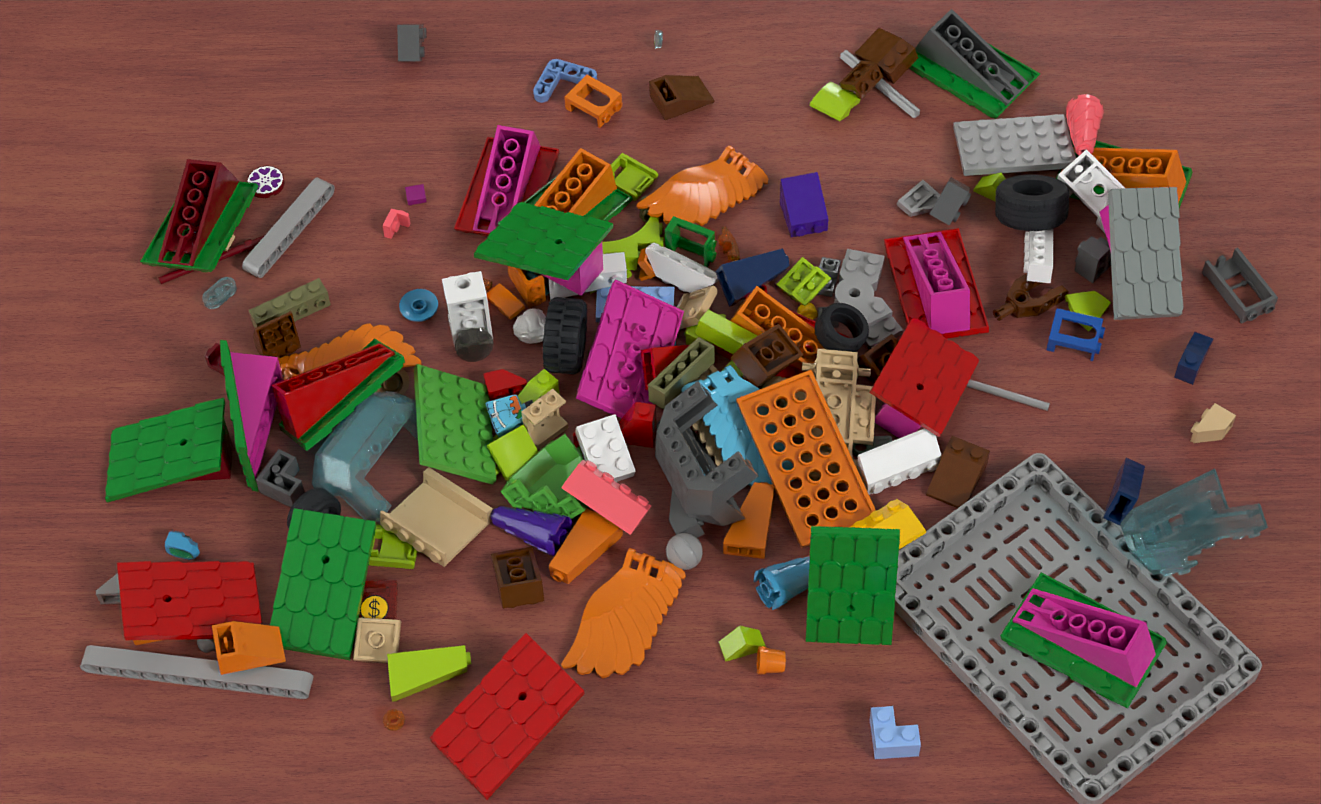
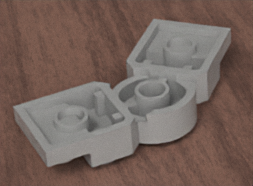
[834,249,903,349]

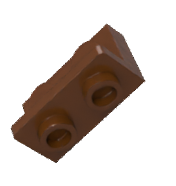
[839,61,883,99]

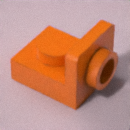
[638,248,656,281]

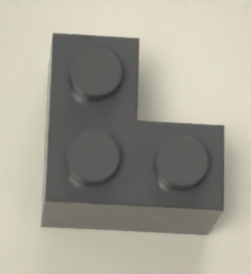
[397,24,427,61]
[930,177,971,225]
[1074,236,1111,283]
[256,449,305,507]

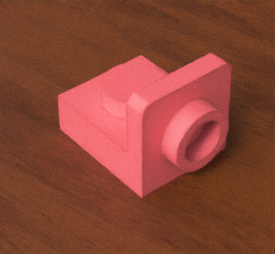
[383,208,410,239]

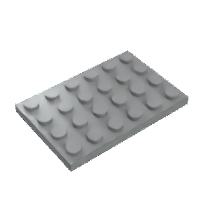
[953,114,1076,176]

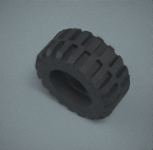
[543,297,587,375]

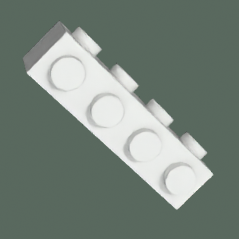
[1023,229,1053,283]

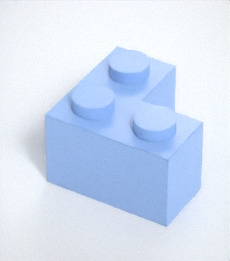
[870,706,921,759]

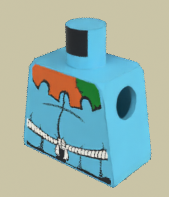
[485,395,534,437]

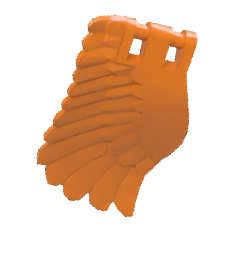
[636,145,769,226]
[278,323,421,380]
[561,548,686,679]

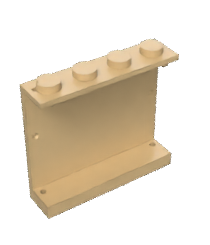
[380,467,492,567]

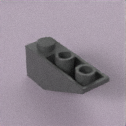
[669,489,705,538]

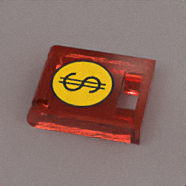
[356,580,398,631]

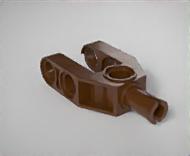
[993,273,1069,321]

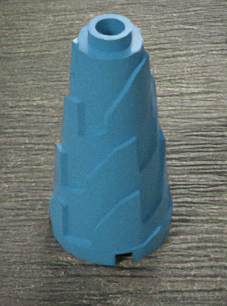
[754,556,810,610]

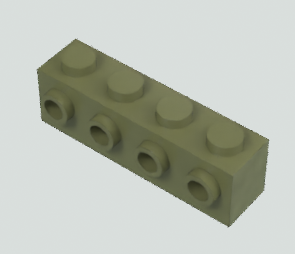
[248,278,331,328]
[648,337,715,409]

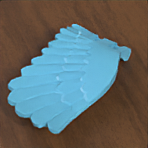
[681,365,795,487]

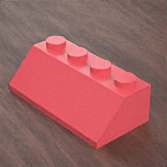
[561,460,651,535]

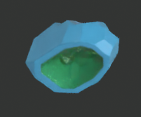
[165,530,200,560]

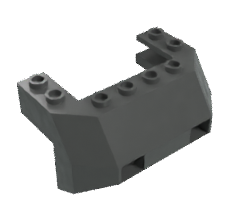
[655,381,759,526]

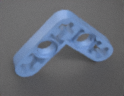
[533,59,597,103]

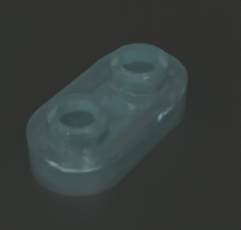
[202,277,237,309]

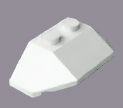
[645,242,718,293]

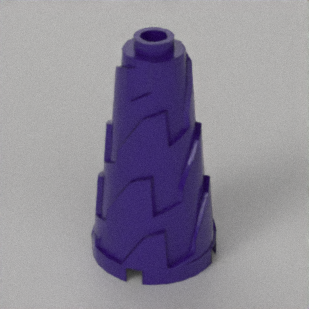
[491,506,573,557]

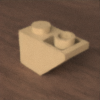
[1190,403,1236,443]

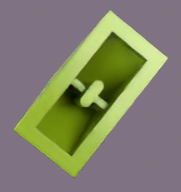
[973,173,1006,201]
[719,626,766,662]

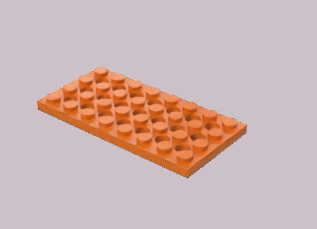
[736,370,876,548]

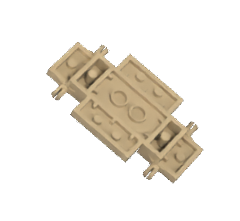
[792,349,876,483]

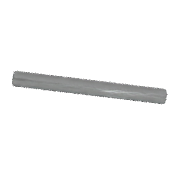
[840,50,920,118]

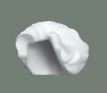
[513,309,546,344]

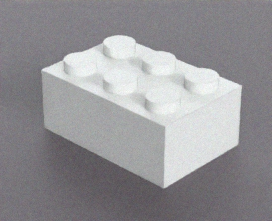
[575,414,636,482]

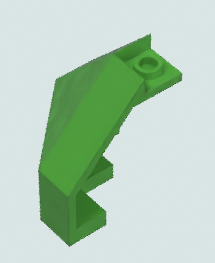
[501,434,587,519]

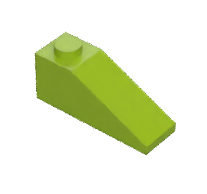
[518,369,559,404]

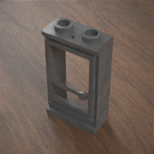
[1202,248,1278,323]

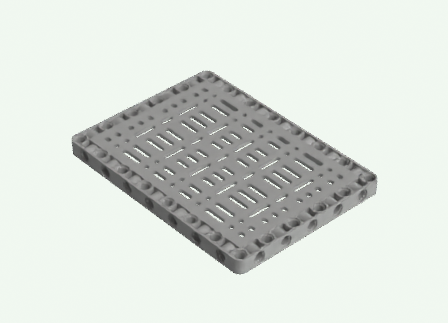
[894,453,1262,804]

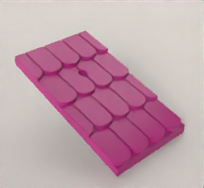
[576,279,684,419]

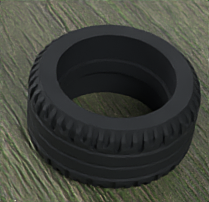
[814,303,869,352]
[287,487,341,529]

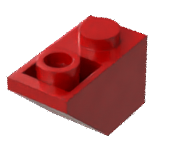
[483,369,528,401]

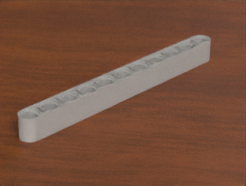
[80,645,314,699]

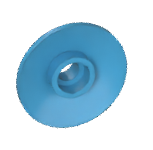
[399,289,438,322]

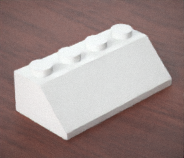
[857,428,942,495]

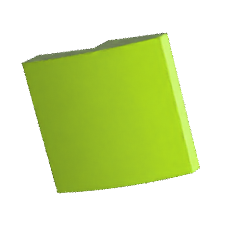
[809,81,860,121]
[777,257,831,306]
[486,424,539,481]

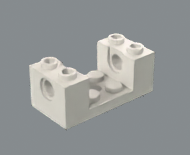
[1057,149,1125,233]
[442,271,494,350]

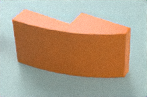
[486,283,525,320]

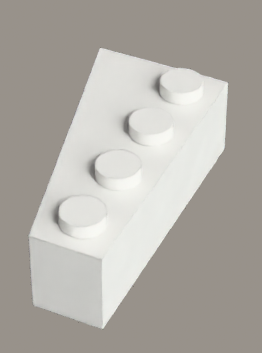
[548,252,627,301]

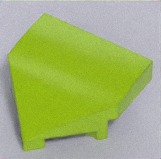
[1065,291,1111,331]

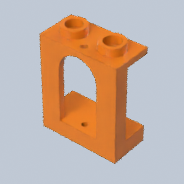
[564,75,623,128]

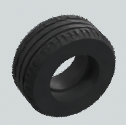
[995,175,1070,231]

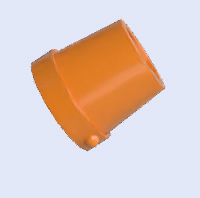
[756,646,786,675]

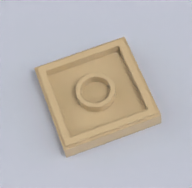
[353,618,401,663]

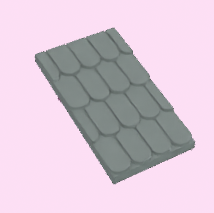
[1099,187,1183,320]

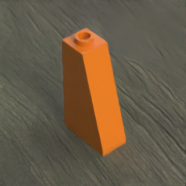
[723,482,774,559]
[549,508,623,584]

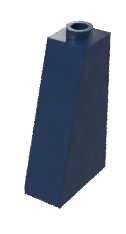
[715,248,790,307]
[1103,458,1145,526]

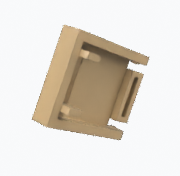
[677,286,717,329]

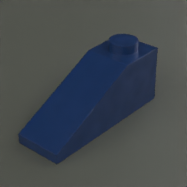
[1174,332,1213,385]

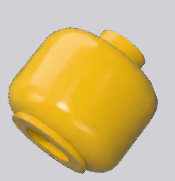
[797,303,818,320]

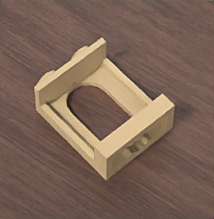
[521,389,569,450]

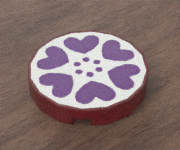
[247,165,285,198]

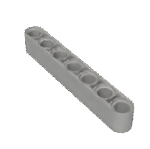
[242,178,335,278]

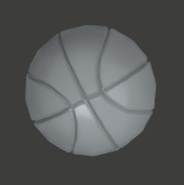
[666,533,703,570]

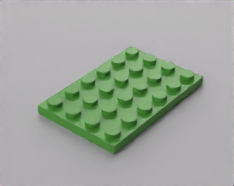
[413,364,496,485]

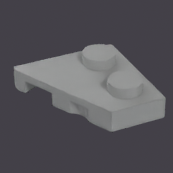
[897,180,940,217]

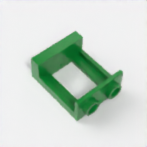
[665,216,717,267]

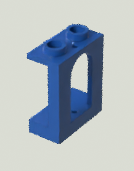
[1046,308,1106,361]

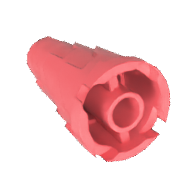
[1066,94,1104,156]

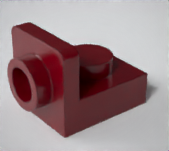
[205,343,225,376]

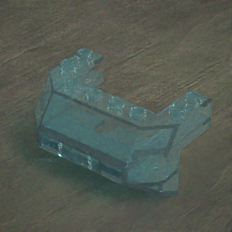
[312,391,418,522]
[1120,469,1268,577]

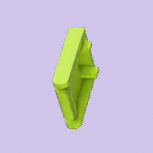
[611,153,658,201]
[369,524,418,569]

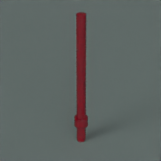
[158,235,265,284]

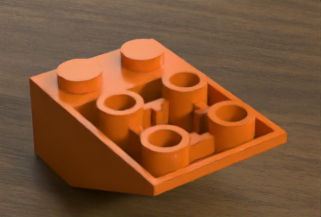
[212,621,286,675]

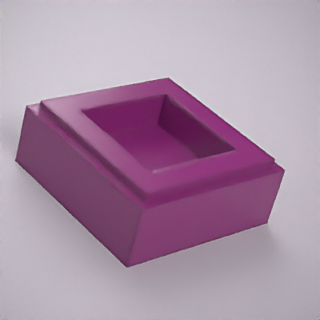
[405,184,427,205]

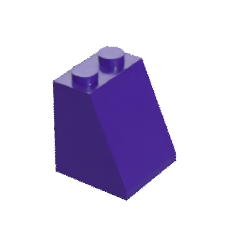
[780,172,828,237]

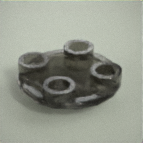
[455,327,494,362]

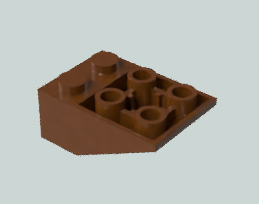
[649,75,715,120]
[253,311,301,358]

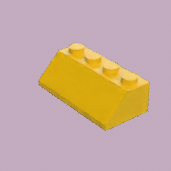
[851,499,926,549]

